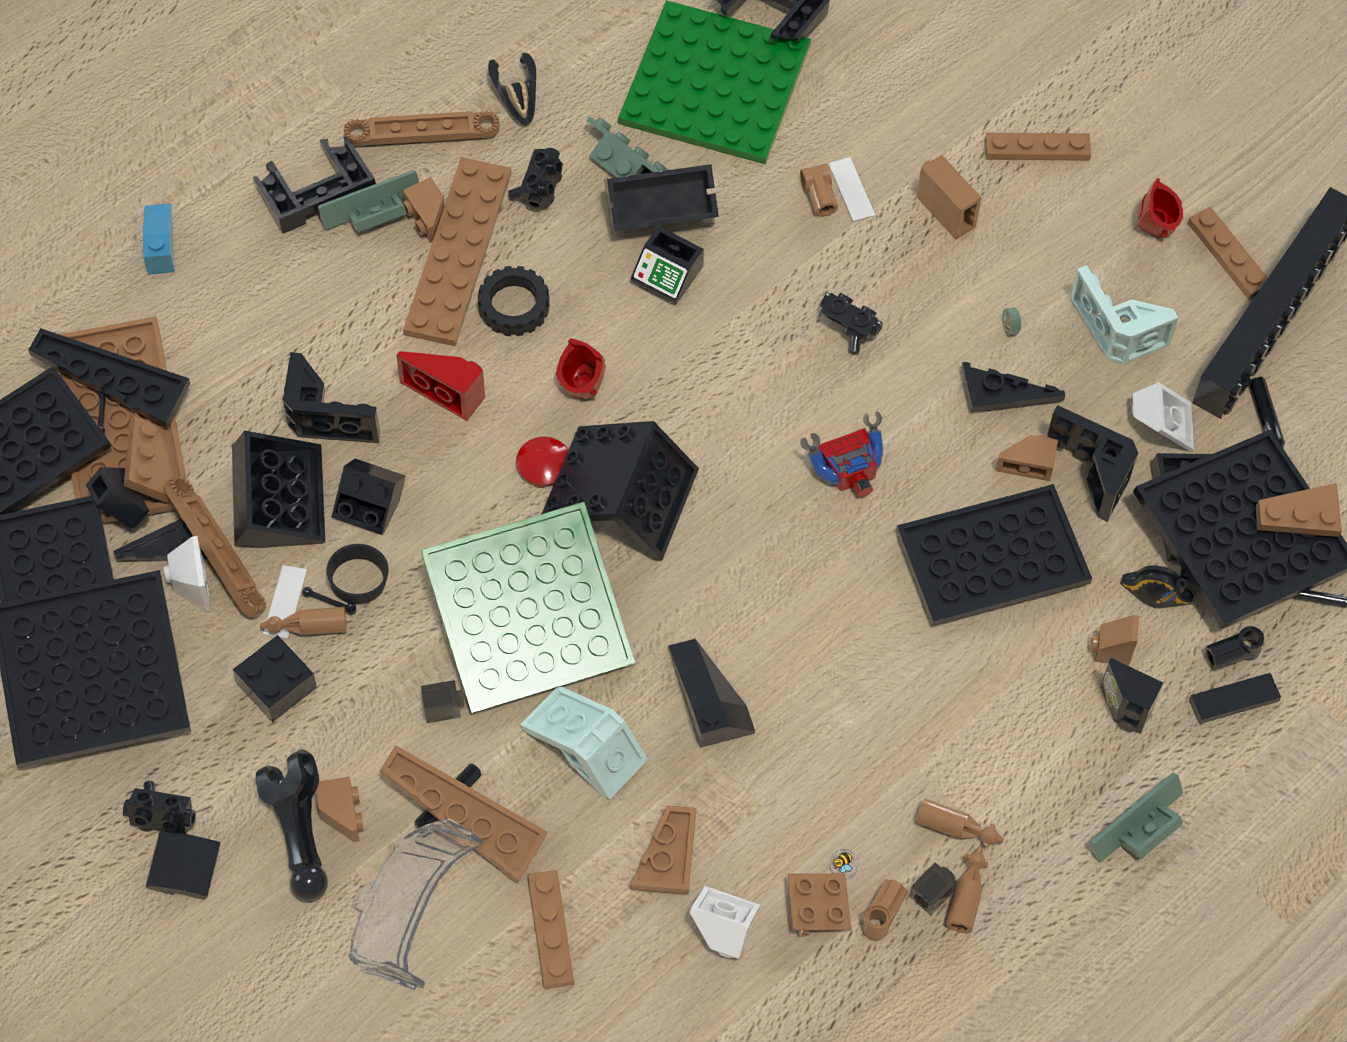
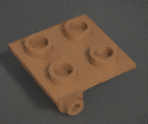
[787,873,851,937]

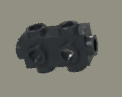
[508,148,563,209]
[820,292,884,353]
[123,781,196,834]

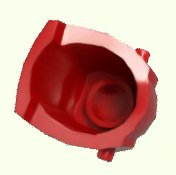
[1137,178,1183,238]
[556,338,606,399]

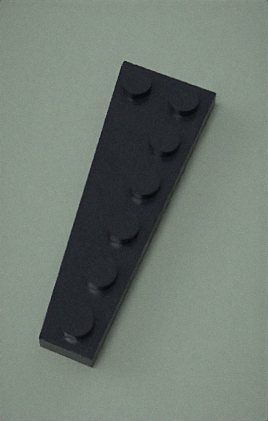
[28,328,190,428]

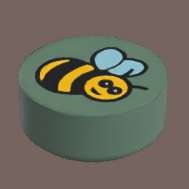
[1002,307,1021,335]

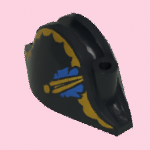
[1120,565,1194,608]

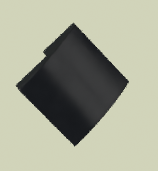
[145,831,221,900]

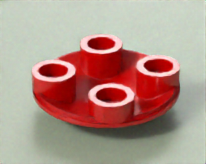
[516,436,568,488]

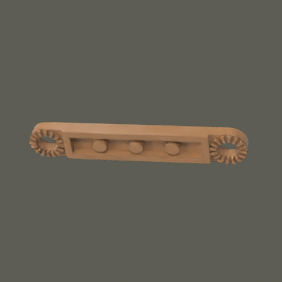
[344,111,500,146]
[164,474,266,617]

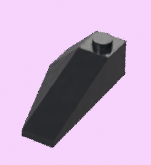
[668,639,755,748]

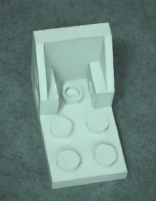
[1070,265,1178,365]
[520,686,648,799]

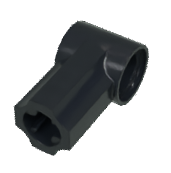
[1205,626,1264,670]

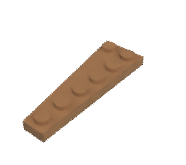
[380,745,548,883]

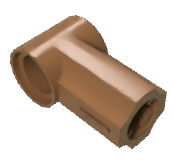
[800,164,838,217]
[862,879,908,941]

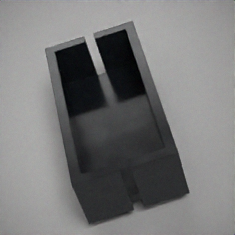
[604,164,719,232]

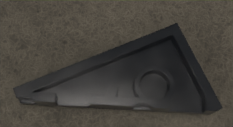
[961,362,1066,412]
[113,519,208,560]

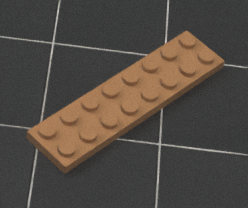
[403,157,512,346]

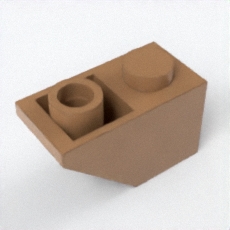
[402,177,444,243]
[316,776,364,842]

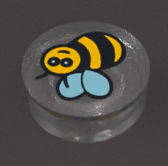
[829,849,859,880]

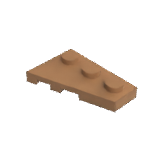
[124,416,176,505]
[1255,483,1342,537]
[630,805,696,894]

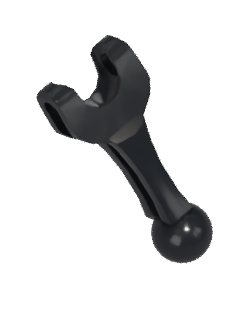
[256,749,328,901]

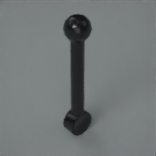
[98,391,107,434]
[302,587,357,616]

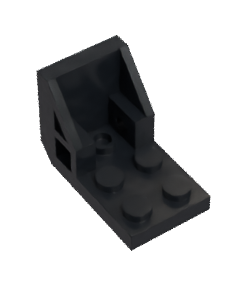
[283,352,380,443]
[1047,405,1138,522]

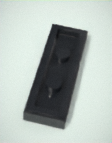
[1190,673,1281,724]

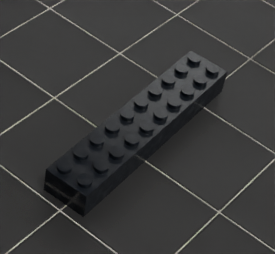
[1192,187,1347,419]

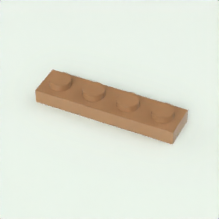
[985,132,1091,161]
[1188,206,1268,300]
[528,870,574,989]

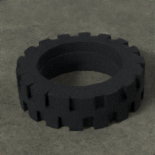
[478,266,550,336]

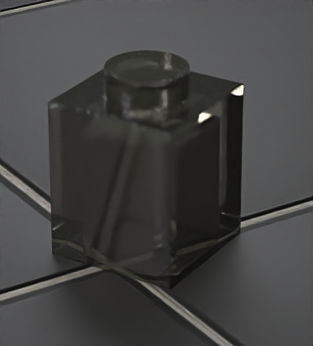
[421,680,465,723]
[909,862,957,916]

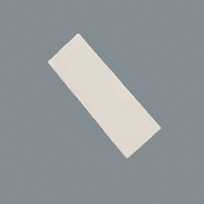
[828,157,875,221]
[263,565,307,638]

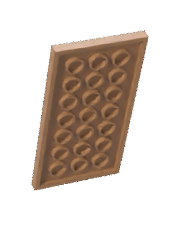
[56,316,187,524]

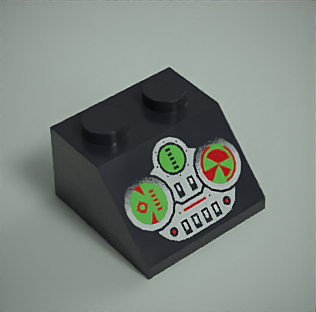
[1100,658,1164,734]

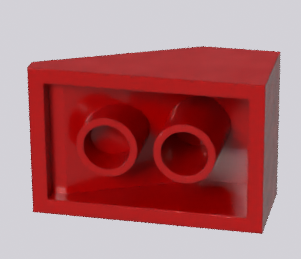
[396,351,485,421]

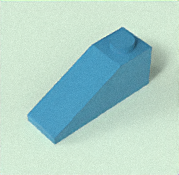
[143,203,175,275]

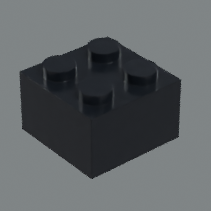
[233,635,317,723]

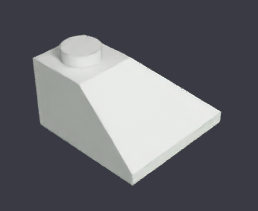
[1132,382,1194,452]
[164,536,212,612]
[690,886,760,959]

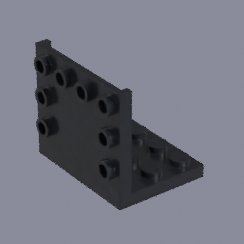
[541,421,699,561]

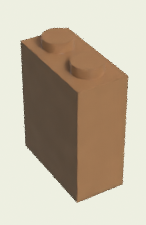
[917,155,982,240]

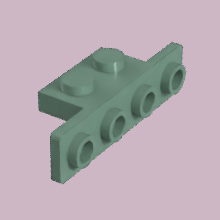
[586,116,669,177]
[318,170,419,232]
[1091,773,1183,862]

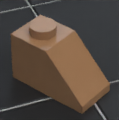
[996,435,1058,481]
[1091,615,1139,666]

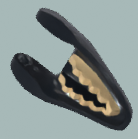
[488,53,536,124]

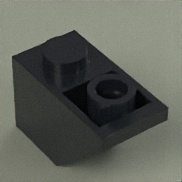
[86,467,150,529]

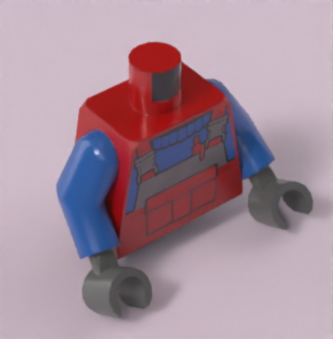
[800,411,884,497]

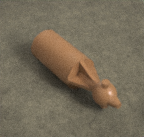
[260,607,347,635]
[916,798,1004,847]
[946,847,988,933]

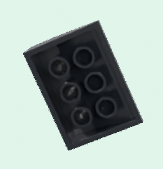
[232,430,325,548]

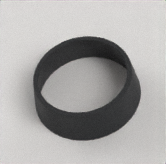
[326,544,389,604]

